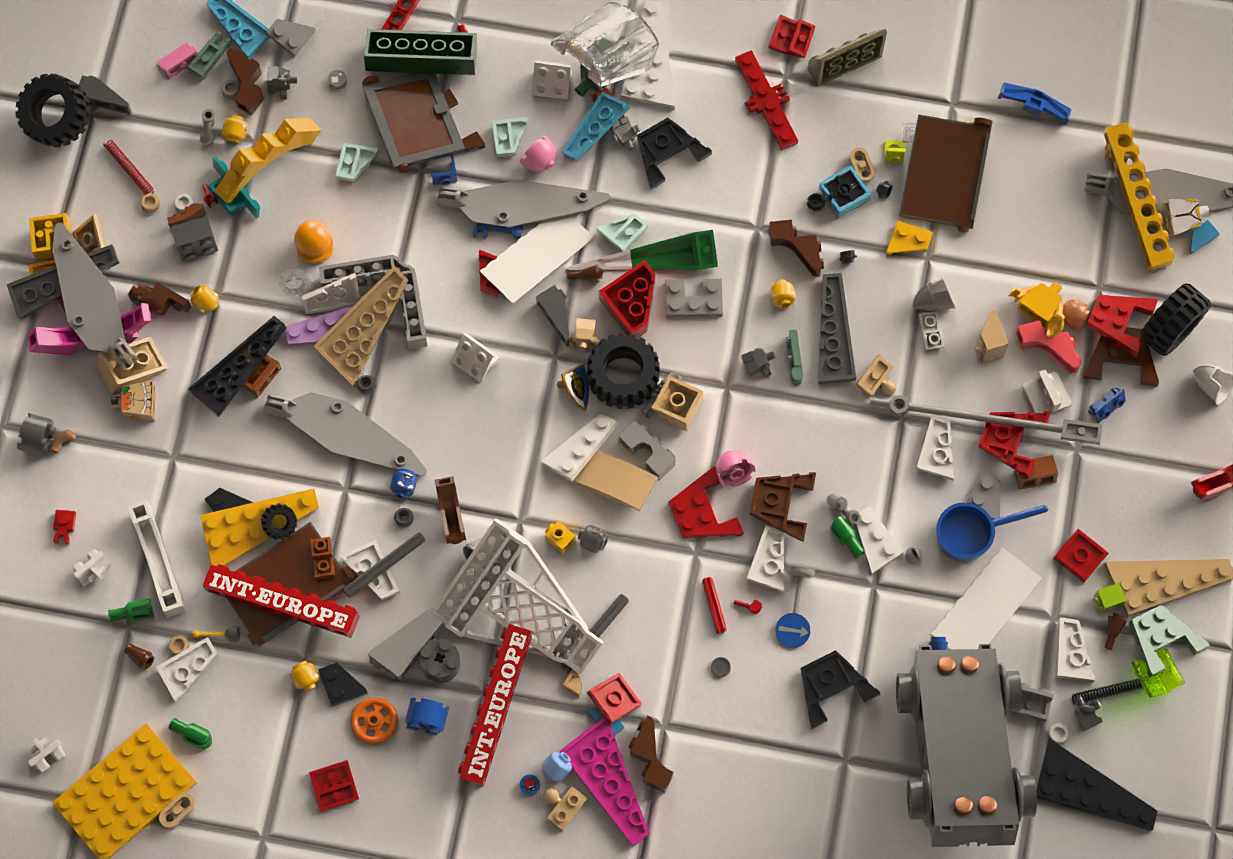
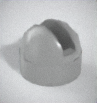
[905,547,921,563]

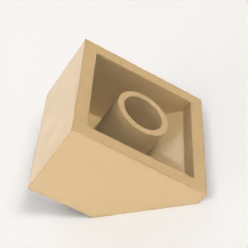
[975,310,1009,364]
[652,376,704,431]

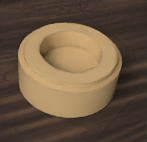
[141,193,160,213]
[169,635,190,655]

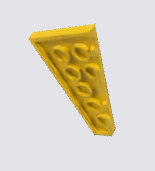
[200,489,319,566]

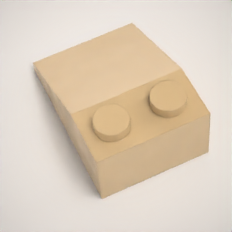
[95,337,167,395]

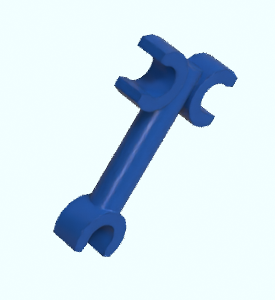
[473,223,523,239]

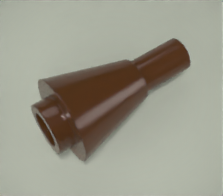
[567,264,603,283]
[1104,613,1127,650]

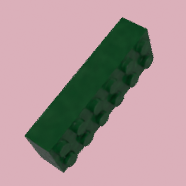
[364,29,477,75]

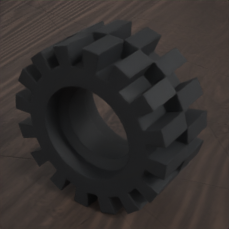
[261,503,297,540]

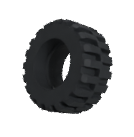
[15,73,91,147]
[1140,283,1211,356]
[587,333,660,409]

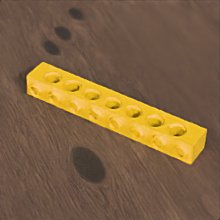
[1103,122,1175,271]

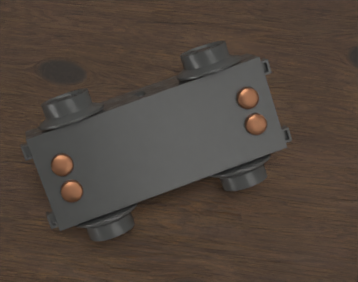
[896,644,1037,847]

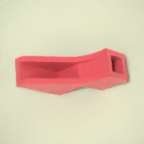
[1016,320,1081,374]

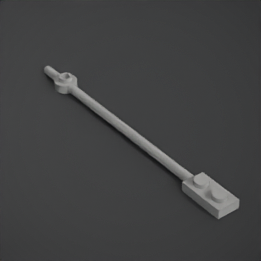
[870,395,1103,445]

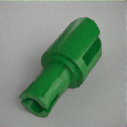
[830,516,865,558]
[108,598,155,622]
[169,718,212,749]

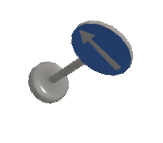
[775,566,815,648]

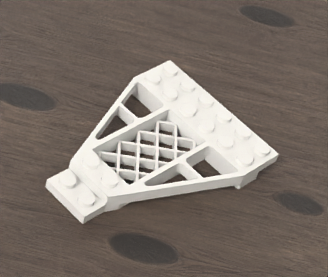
[431,518,603,674]

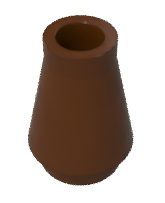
[124,644,154,669]

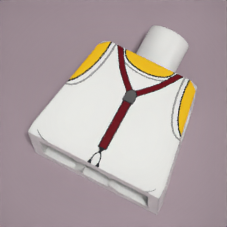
[1162,199,1209,236]

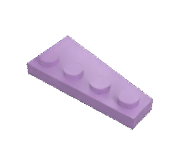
[284,305,354,346]

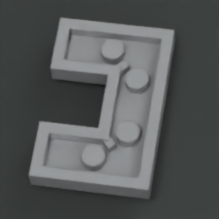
[665,278,723,317]

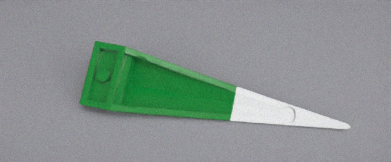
[566,229,718,270]

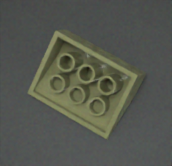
[808,29,887,86]

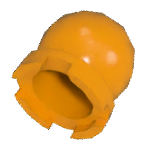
[294,220,334,264]

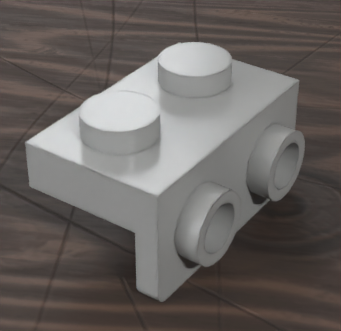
[1011,683,1054,721]

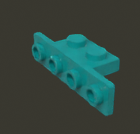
[208,156,260,219]

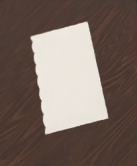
[480,215,594,303]
[930,547,1042,650]

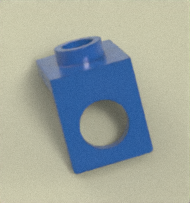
[431,155,457,185]

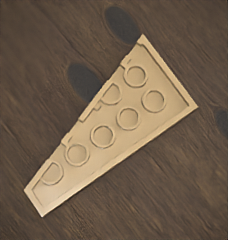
[313,266,408,387]
[1104,559,1233,617]

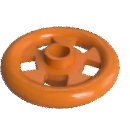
[350,698,398,744]

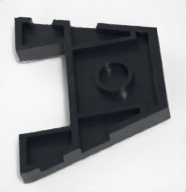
[637,117,712,189]
[800,650,881,729]

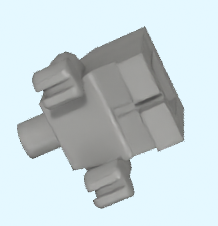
[610,116,640,150]

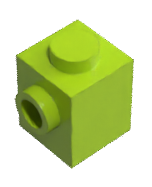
[1093,583,1127,613]

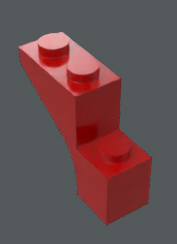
[1191,464,1233,500]

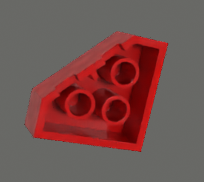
[599,260,656,338]

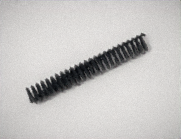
[1072,677,1148,705]

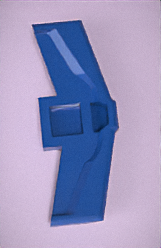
[997,82,1071,126]

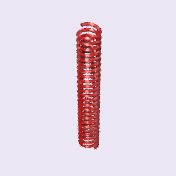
[103,140,155,195]

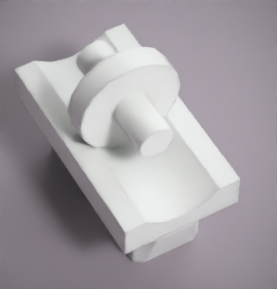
[73,550,112,587]
[28,737,65,773]

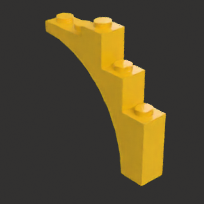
[215,118,321,203]

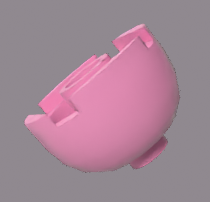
[520,135,556,172]
[715,450,755,487]

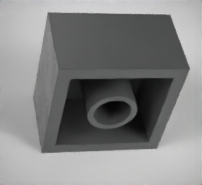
[171,216,219,261]

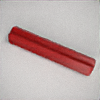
[702,577,727,634]

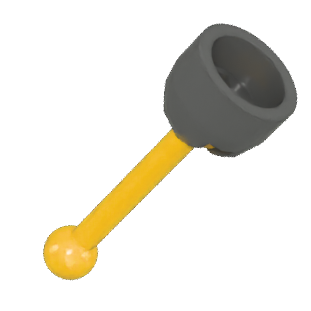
[192,626,240,642]

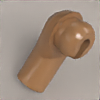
[49,430,76,454]

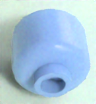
[542,752,572,782]

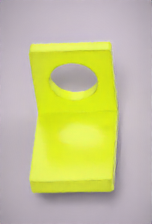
[884,141,905,163]

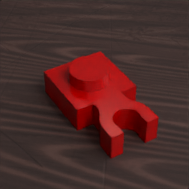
[53,510,76,544]

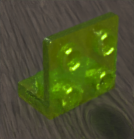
[1131,648,1185,698]

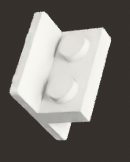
[532,61,572,100]
[451,333,500,382]
[1022,369,1072,413]

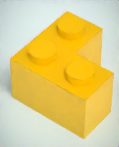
[29,213,72,261]

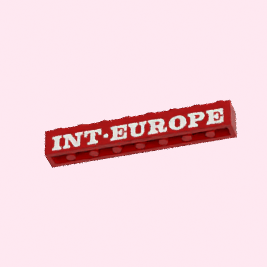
[202,564,360,638]
[458,624,533,785]

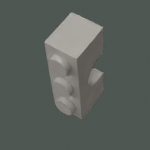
[618,421,676,481]

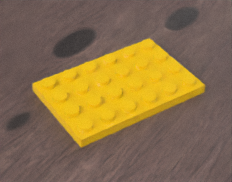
[52,724,197,859]

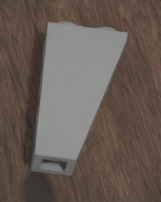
[368,610,444,682]

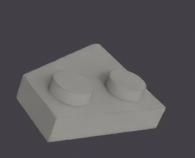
[265,19,316,57]
[966,472,1000,520]

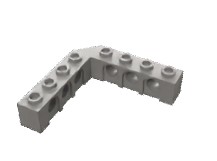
[319,255,428,349]

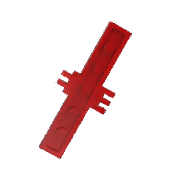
[735,50,798,150]

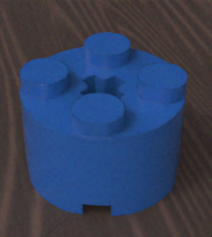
[405,698,449,736]

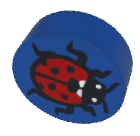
[520,774,540,796]

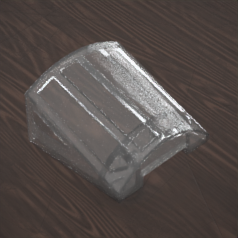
[550,2,659,87]

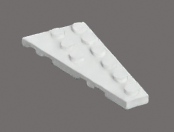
[621,0,675,109]

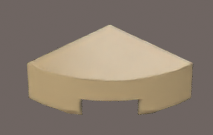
[562,669,582,696]

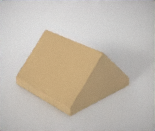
[73,214,106,254]

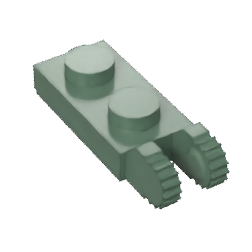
[187,32,232,80]
[786,329,803,385]

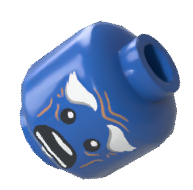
[390,469,417,499]

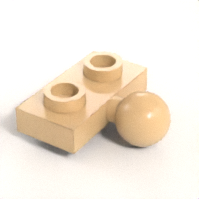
[855,355,896,397]
[543,786,588,831]

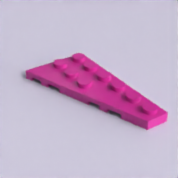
[560,718,649,847]

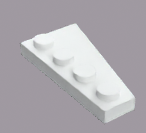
[541,413,618,482]

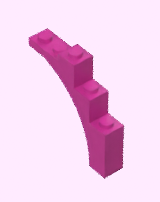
[27,303,151,356]

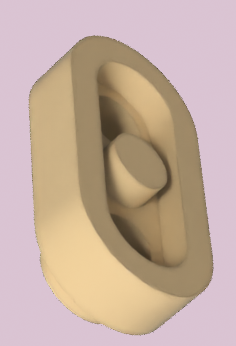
[850,148,875,184]
[159,793,196,829]

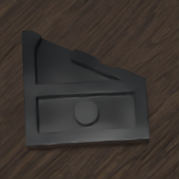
[204,488,254,512]
[318,662,368,707]

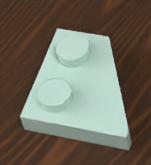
[492,117,528,158]
[335,143,379,182]
[597,213,648,252]

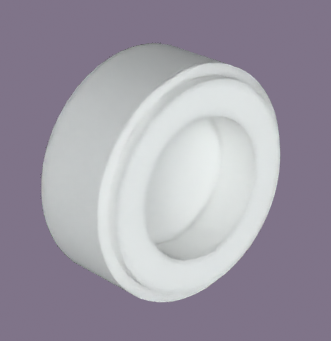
[174,194,194,213]
[1048,723,1069,744]

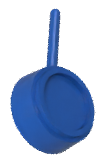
[936,502,1048,562]

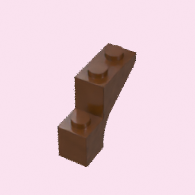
[227,48,264,116]
[769,220,824,277]
[435,476,466,544]
[628,715,674,794]

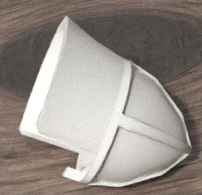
[1193,365,1233,405]

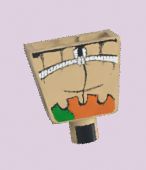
[111,381,156,421]

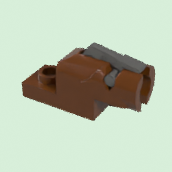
[128,282,192,315]

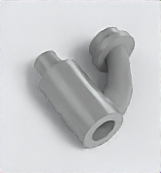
[200,109,215,145]
[827,493,860,524]

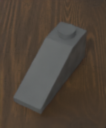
[79,75,132,115]
[536,285,570,347]

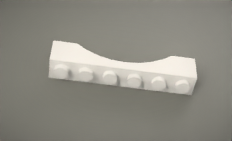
[128,500,186,618]

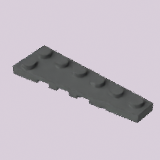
[818,273,856,384]

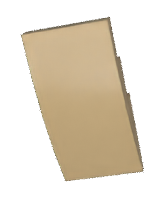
[572,451,658,512]

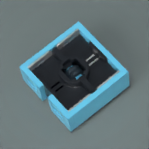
[818,165,871,218]

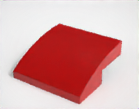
[768,15,816,58]
[309,759,359,812]

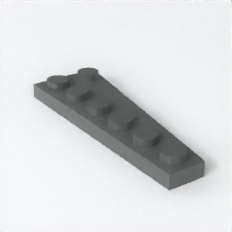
[6,244,120,320]

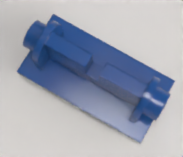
[1088,387,1126,423]

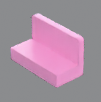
[158,43,198,79]

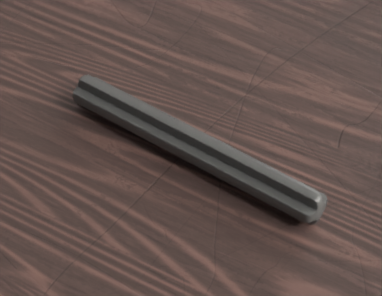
[343,532,425,598]
[560,594,629,673]

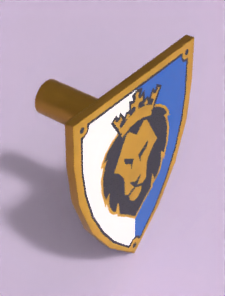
[557,364,589,411]

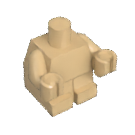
[569,318,599,351]

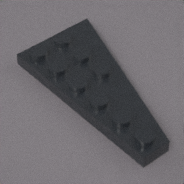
[188,316,287,417]
[1036,738,1158,831]

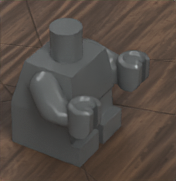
[267,66,297,99]
[741,348,775,377]
[1074,696,1103,731]

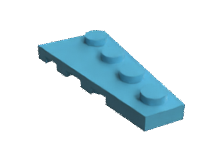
[207,0,270,59]
[561,92,631,161]

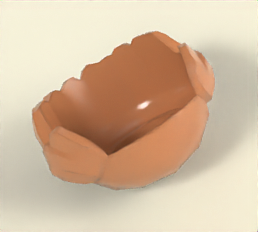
[1063,299,1090,329]

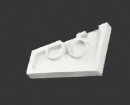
[302,273,361,314]
[916,415,954,481]
[855,506,904,575]
[747,525,784,593]
[340,540,400,601]
[1055,618,1096,682]
[156,637,218,702]

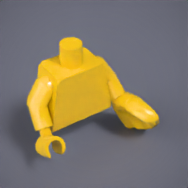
[1008,282,1065,338]

